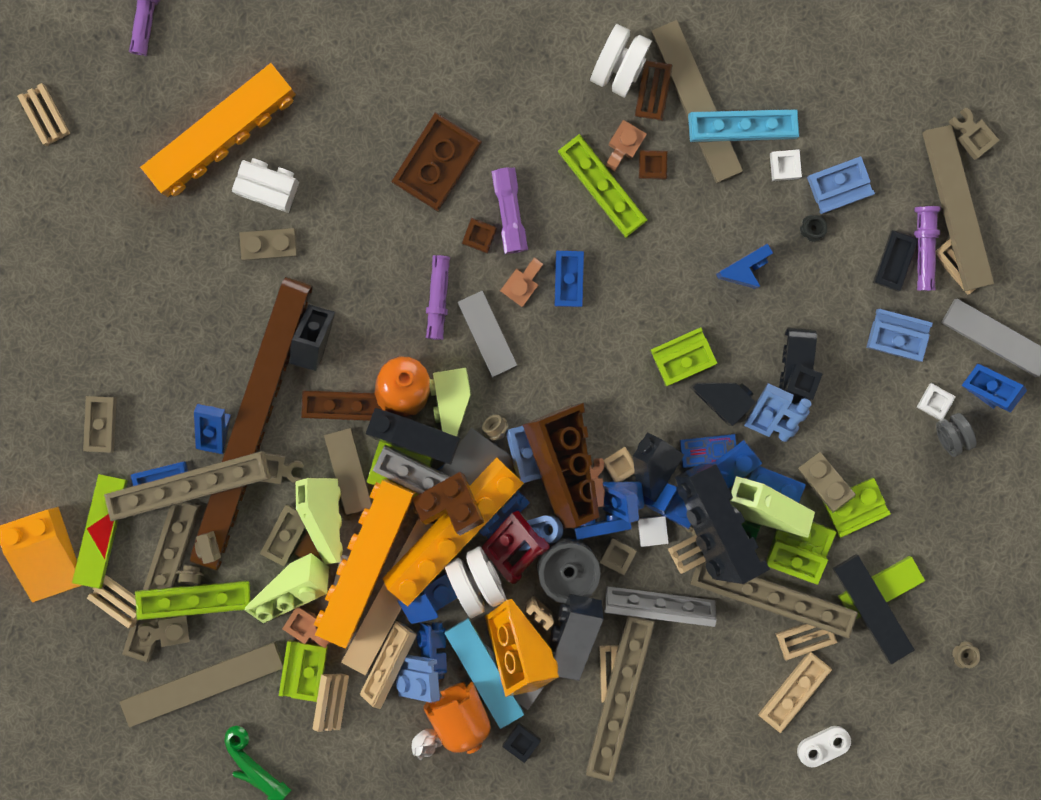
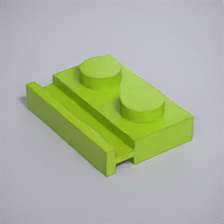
[650,327,717,386]
[823,478,891,537]
[278,639,328,702]

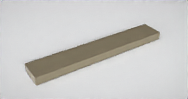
[651,20,743,184]
[922,125,994,291]
[104,451,271,521]
[122,501,201,663]
[690,561,858,638]
[585,616,655,782]
[120,641,284,727]

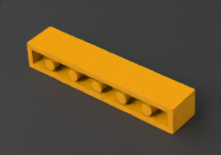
[140,63,296,197]
[382,457,524,607]
[314,478,415,649]

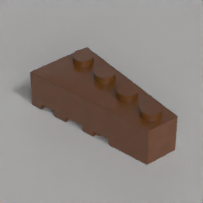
[523,403,599,528]

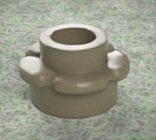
[482,415,508,441]
[177,566,204,585]
[952,641,980,669]

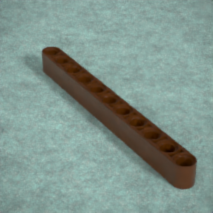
[190,277,313,570]

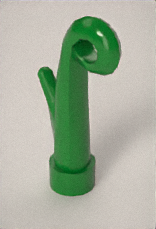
[224,726,291,800]

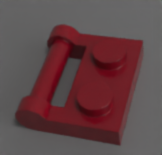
[481,511,549,584]

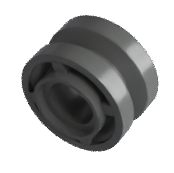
[936,413,977,457]

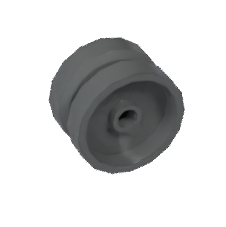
[536,536,601,603]

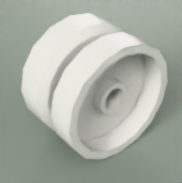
[590,24,652,98]
[445,546,507,618]

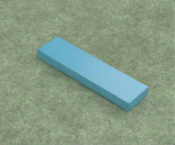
[688,110,799,142]
[445,618,524,729]

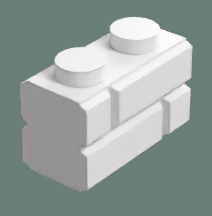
[232,158,299,213]

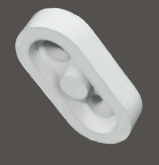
[797,726,851,767]

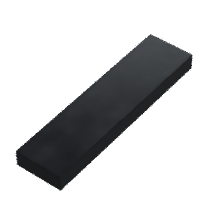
[832,554,915,664]

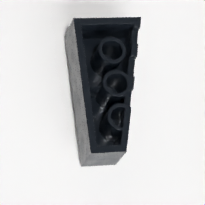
[675,464,770,584]

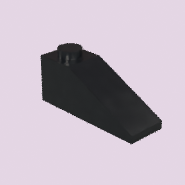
[366,408,461,465]

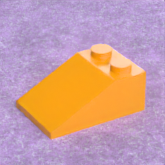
[0,507,82,602]
[485,599,559,697]

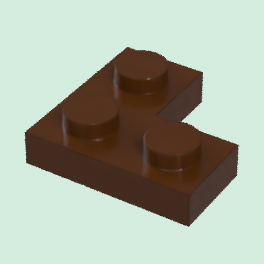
[412,472,484,536]

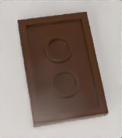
[391,112,482,212]

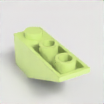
[430,368,471,437]
[730,476,815,538]
[295,478,343,564]
[245,553,329,623]

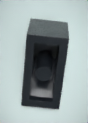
[290,304,335,371]
[690,383,756,426]
[633,432,684,502]

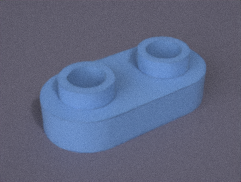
[519,515,563,551]

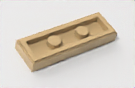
[360,621,417,709]
[758,652,832,733]

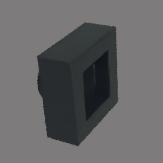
[785,364,823,400]
[502,722,541,763]

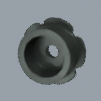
[800,215,827,242]

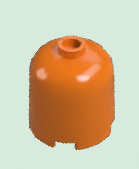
[375,357,430,417]
[424,682,491,754]

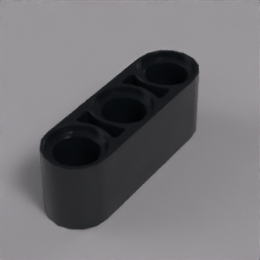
[779,327,817,404]

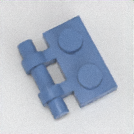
[744,383,811,442]

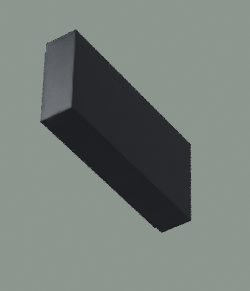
[873,230,918,292]

